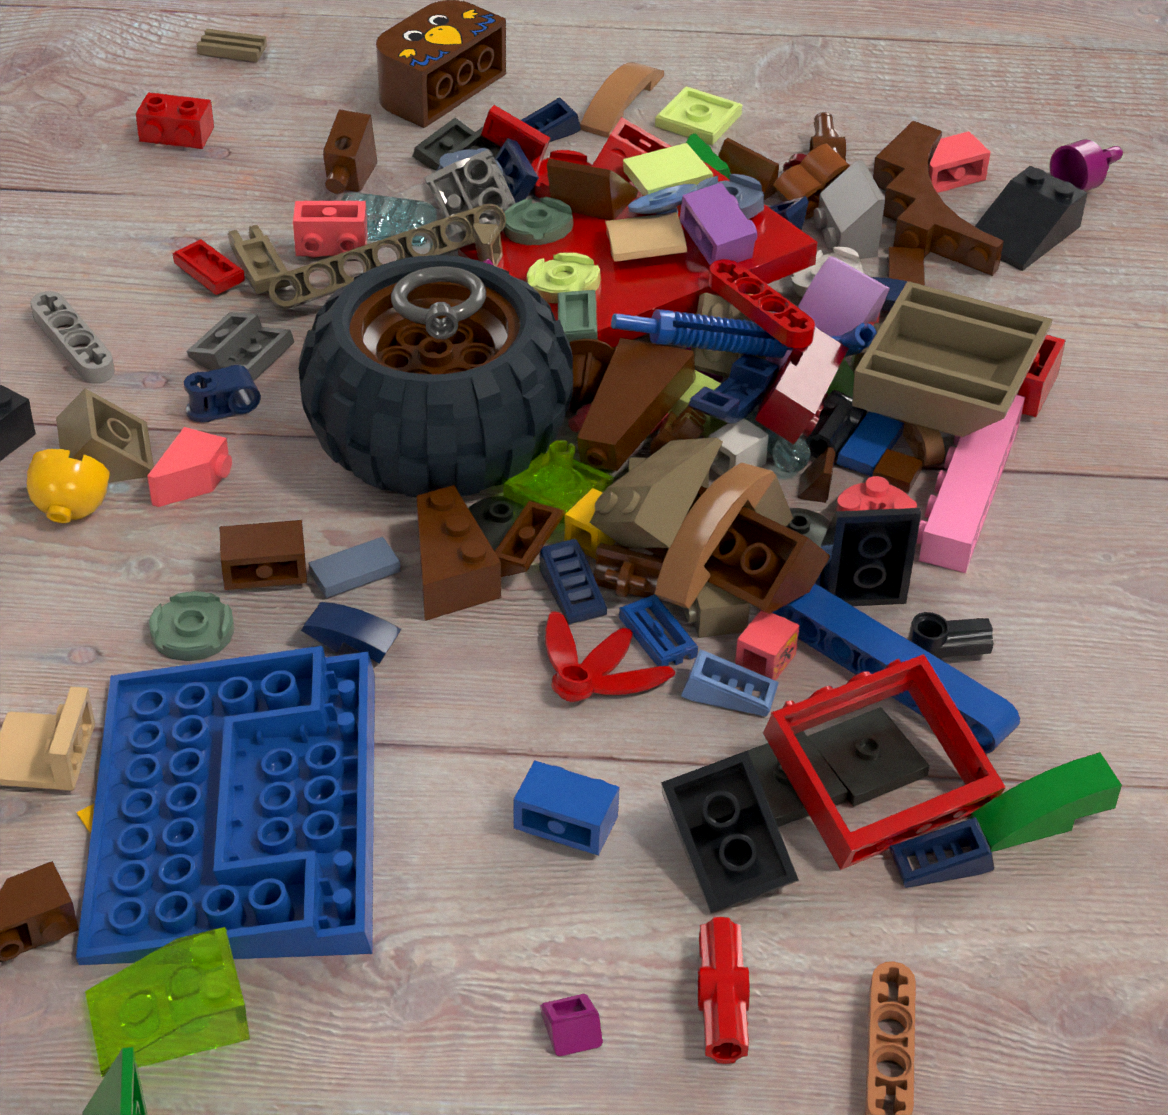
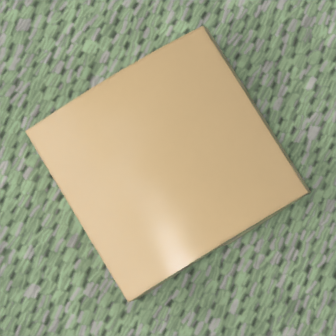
[605,212,687,262]

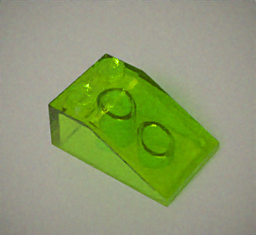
[85,927,250,1077]

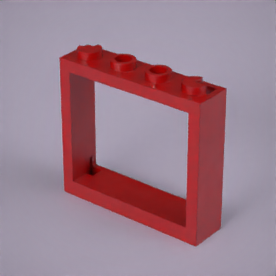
[763,654,1006,870]

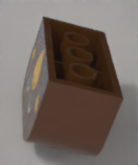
[376,0,506,128]

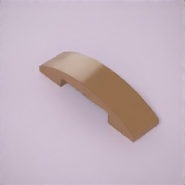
[580,62,664,138]
[655,462,776,609]

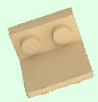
[0,686,95,791]

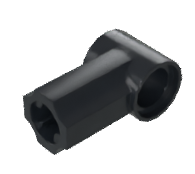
[804,389,868,458]
[907,612,994,659]

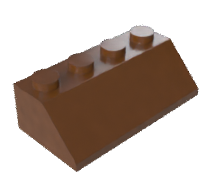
[645,486,830,614]

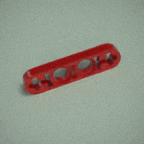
[708,259,815,348]

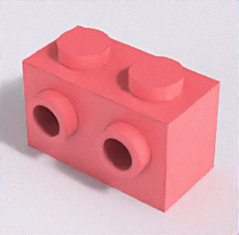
[293,201,368,258]

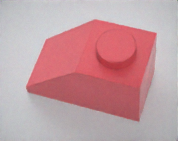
[928,131,990,193]
[147,427,232,507]

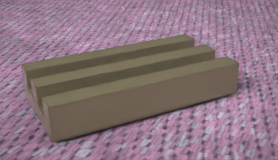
[196,29,267,62]

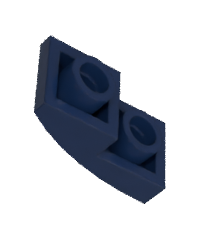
[301,602,402,664]

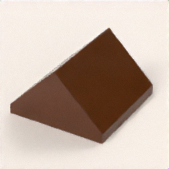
[547,159,638,220]

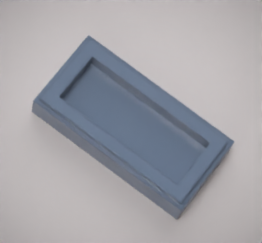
[308,537,401,598]

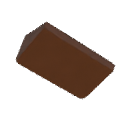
[718,138,779,200]
[494,501,565,577]

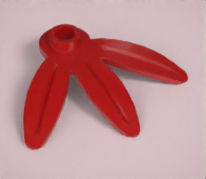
[545,611,675,702]

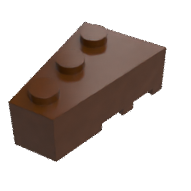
[417,485,501,621]

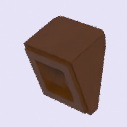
[798,447,835,503]

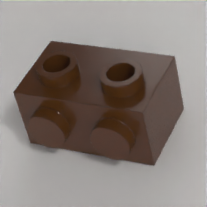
[219,520,307,590]

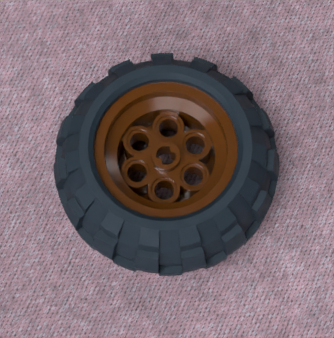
[298,255,573,497]

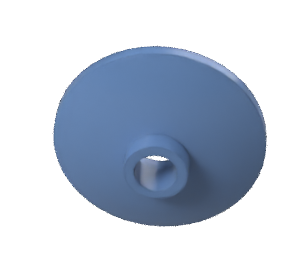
[628,184,698,215]

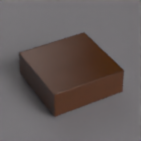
[873,449,923,493]

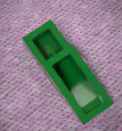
[971,752,1122,852]

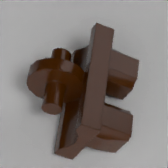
[650,406,707,455]
[593,543,664,602]

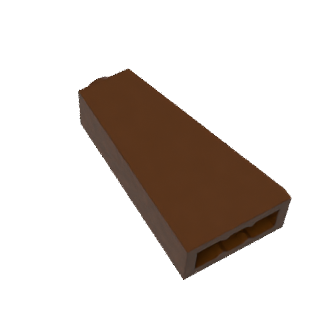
[577,338,696,471]

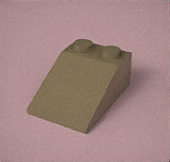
[589,437,723,548]

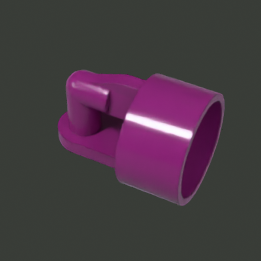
[1049,139,1123,192]

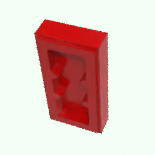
[481,105,551,164]
[173,239,245,295]

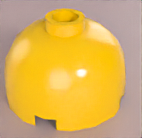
[26,449,110,523]

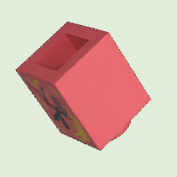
[735,610,799,681]

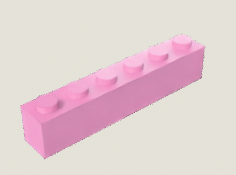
[917,395,1025,573]

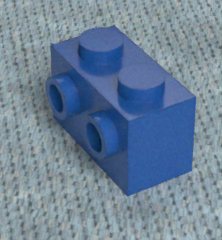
[513,760,620,856]

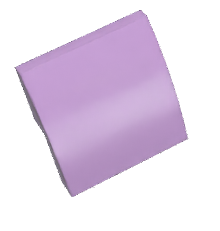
[798,256,890,356]

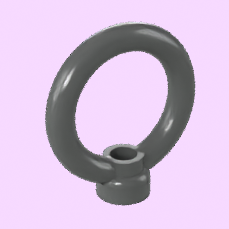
[391,266,486,339]

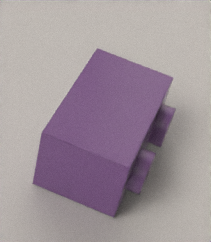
[680,182,757,265]

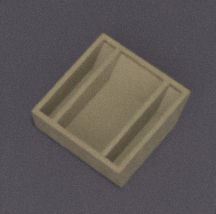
[852,281,1053,437]

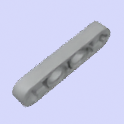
[30,291,115,383]

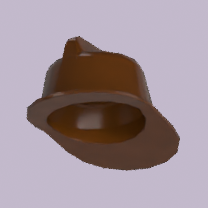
[569,339,615,411]

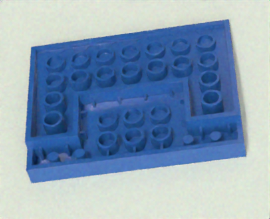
[76,646,375,965]

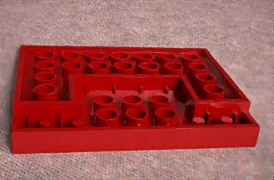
[458,160,818,348]

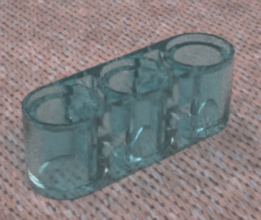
[341,192,438,246]

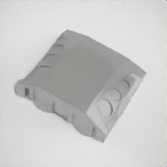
[424,149,515,236]

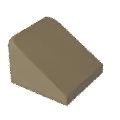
[473,223,503,267]

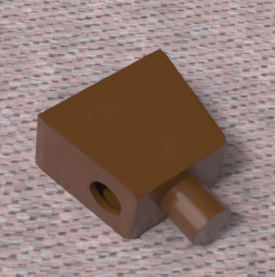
[323,109,378,194]

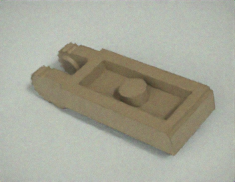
[228,225,291,294]

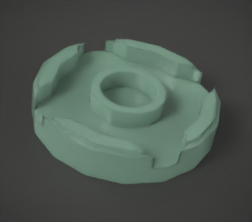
[503,197,574,245]
[149,591,235,661]

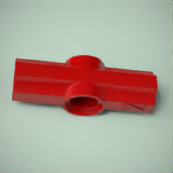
[698,917,750,1064]

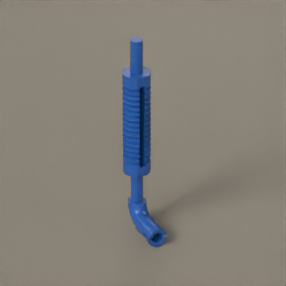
[611,309,877,359]

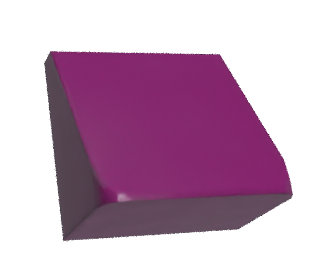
[540,993,603,1056]

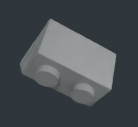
[814,160,885,259]

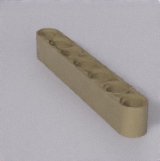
[268,204,506,309]

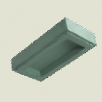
[558,290,598,342]

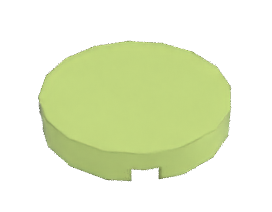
[526,253,601,303]

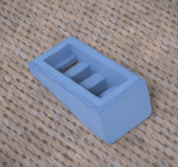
[681,649,779,717]

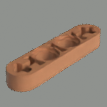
[865,961,916,1115]

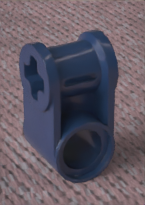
[184,365,261,423]

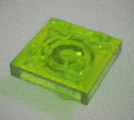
[503,440,614,524]

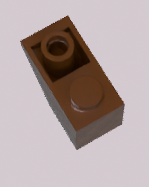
[0,861,79,962]

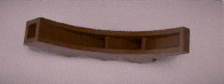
[873,121,1004,276]

